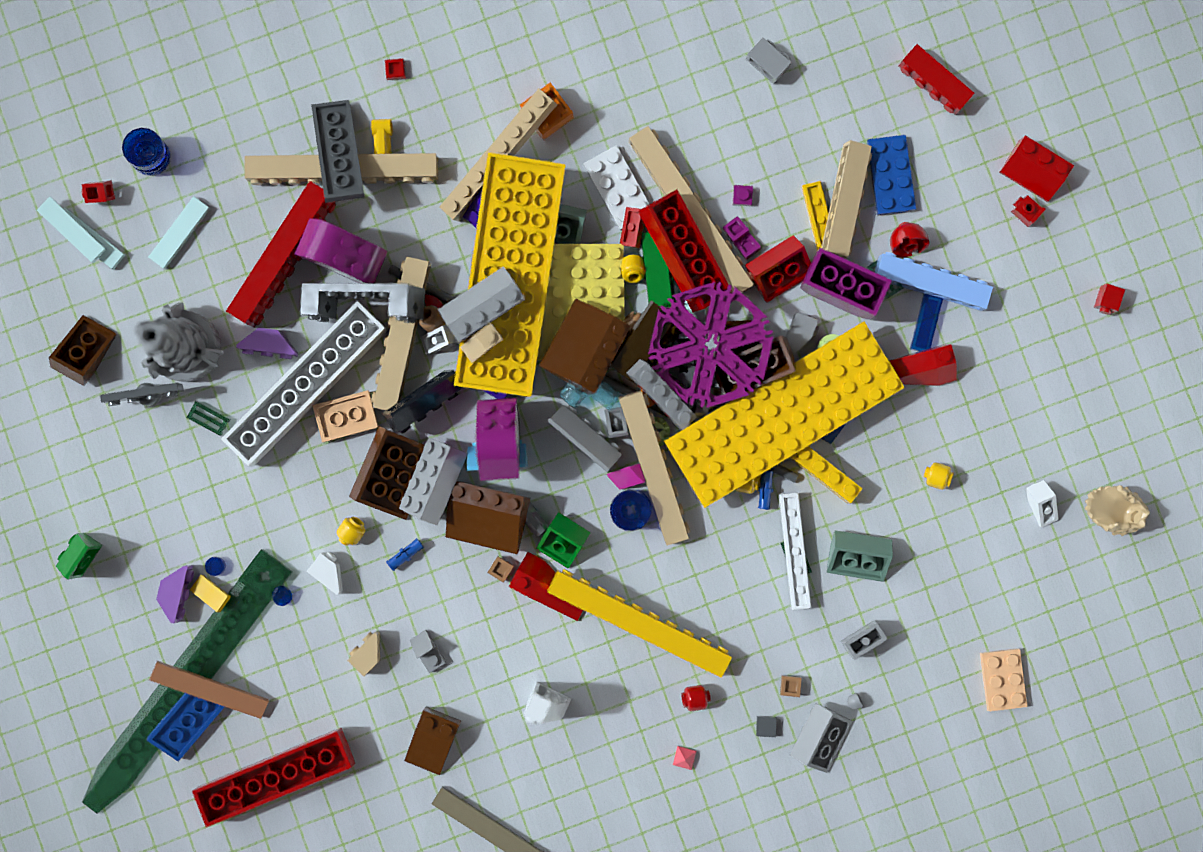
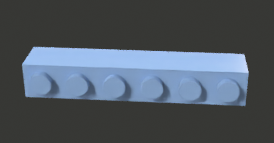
[874,252,993,311]

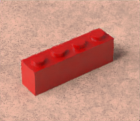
[898,44,975,115]

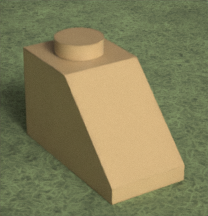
[460,323,503,363]

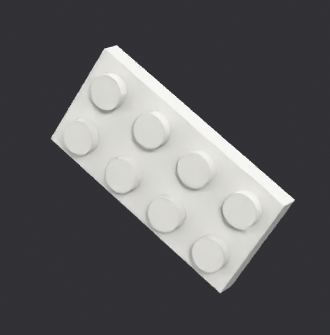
[583,145,649,230]

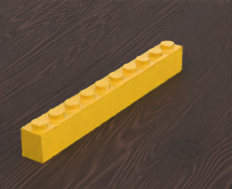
[547,569,732,678]

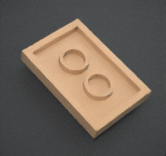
[312,390,379,443]
[980,648,1027,712]

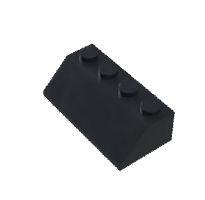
[382,369,461,434]

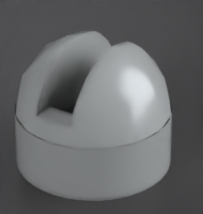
[847,692,863,710]

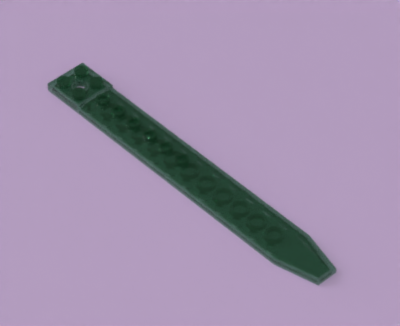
[82,549,293,814]

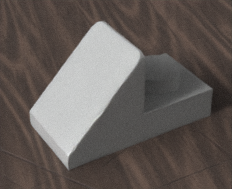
[410,630,446,673]

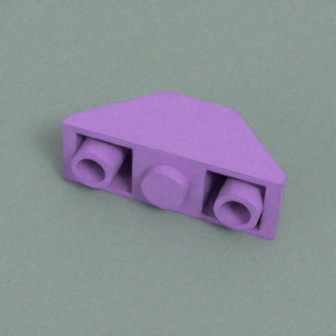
[236,328,298,359]
[156,565,194,624]

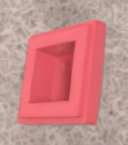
[673,746,696,770]

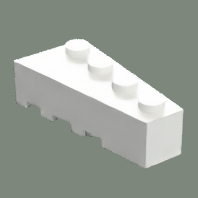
[523,682,572,724]

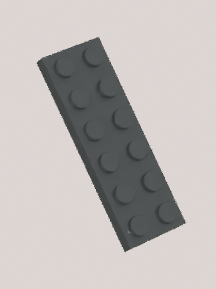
[311,100,365,203]

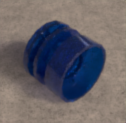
[122,127,171,176]
[610,489,652,531]

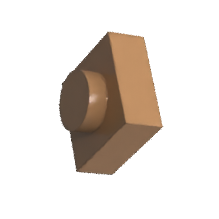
[487,556,514,583]
[780,675,802,697]

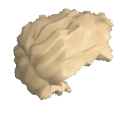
[1085,485,1150,536]

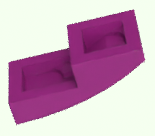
[722,216,761,260]

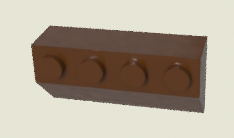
[714,335,796,395]

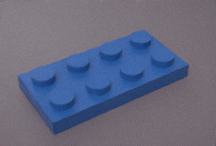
[867,134,916,216]
[147,693,225,762]

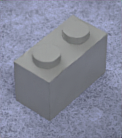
[746,38,791,84]
[841,621,887,660]

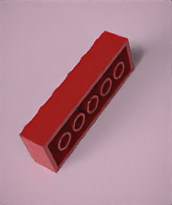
[638,189,732,313]

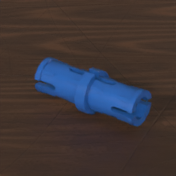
[758,470,774,510]
[386,538,424,571]

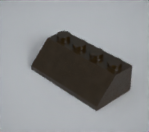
[610,301,682,385]

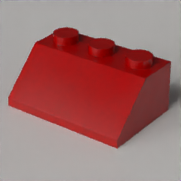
[999,135,1074,202]
[745,235,811,303]

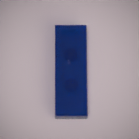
[910,294,943,352]

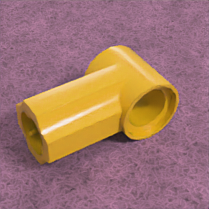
[371,119,393,154]

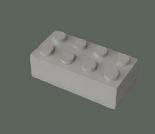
[399,438,467,525]

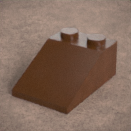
[49,315,117,386]
[404,707,461,775]

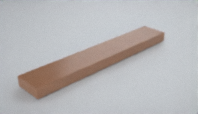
[149,661,269,719]

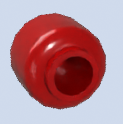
[681,685,711,712]

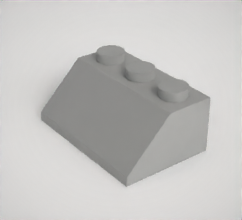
[790,703,853,773]

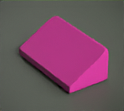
[607,464,645,490]

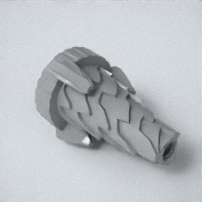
[135,302,223,382]

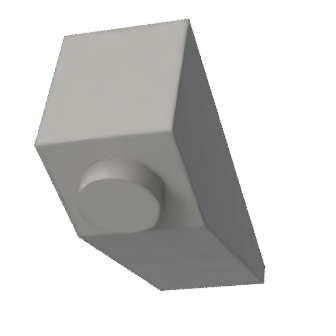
[786,312,819,354]

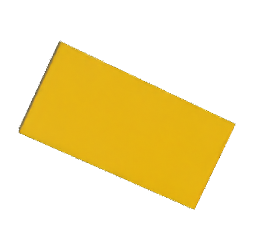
[190,574,231,612]

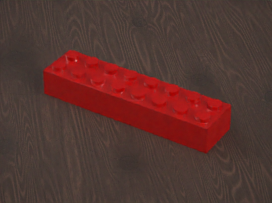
[226,181,336,328]
[192,727,355,828]

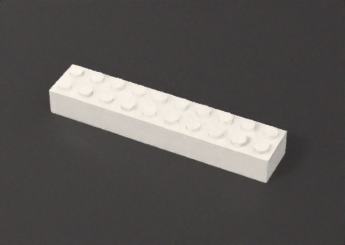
[221,301,388,466]

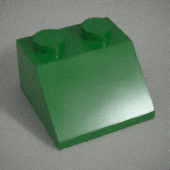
[536,512,591,569]
[56,533,103,580]

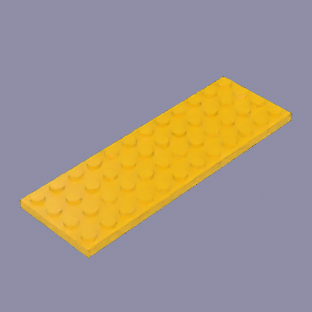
[454,152,566,397]
[664,321,905,508]

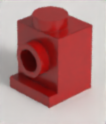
[81,180,115,203]
[1011,195,1046,227]

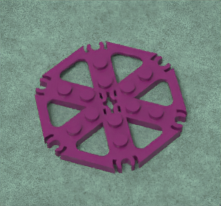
[648,282,773,408]

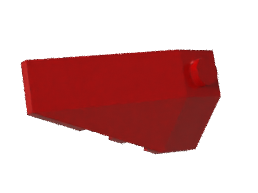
[888,344,957,386]
[508,551,583,621]

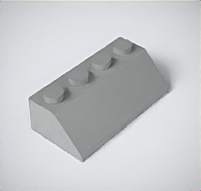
[438,267,525,342]
[548,405,622,472]

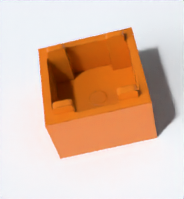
[520,82,574,141]

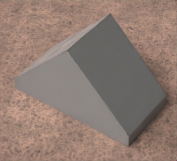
[604,407,628,439]

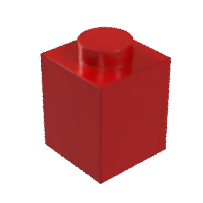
[1094,283,1126,315]

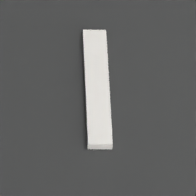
[779,493,812,610]

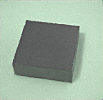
[756,716,777,737]

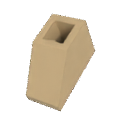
[347,631,380,677]

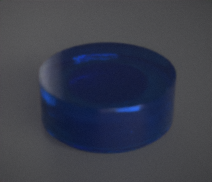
[205,557,226,576]
[272,586,292,606]

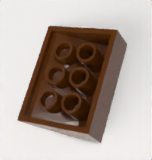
[539,299,631,395]
[349,426,425,520]
[445,481,531,555]

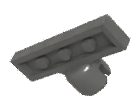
[100,383,184,406]

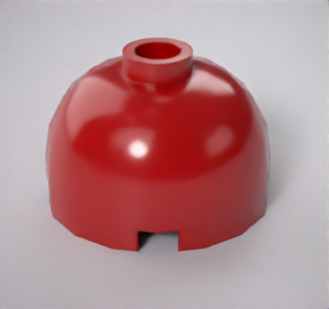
[890,222,930,258]

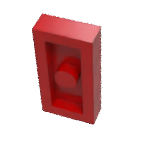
[620,207,644,248]

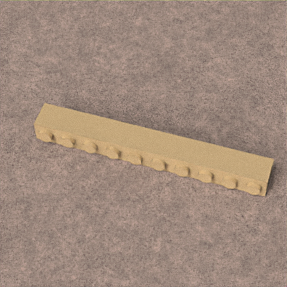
[629,126,754,294]
[245,153,438,185]

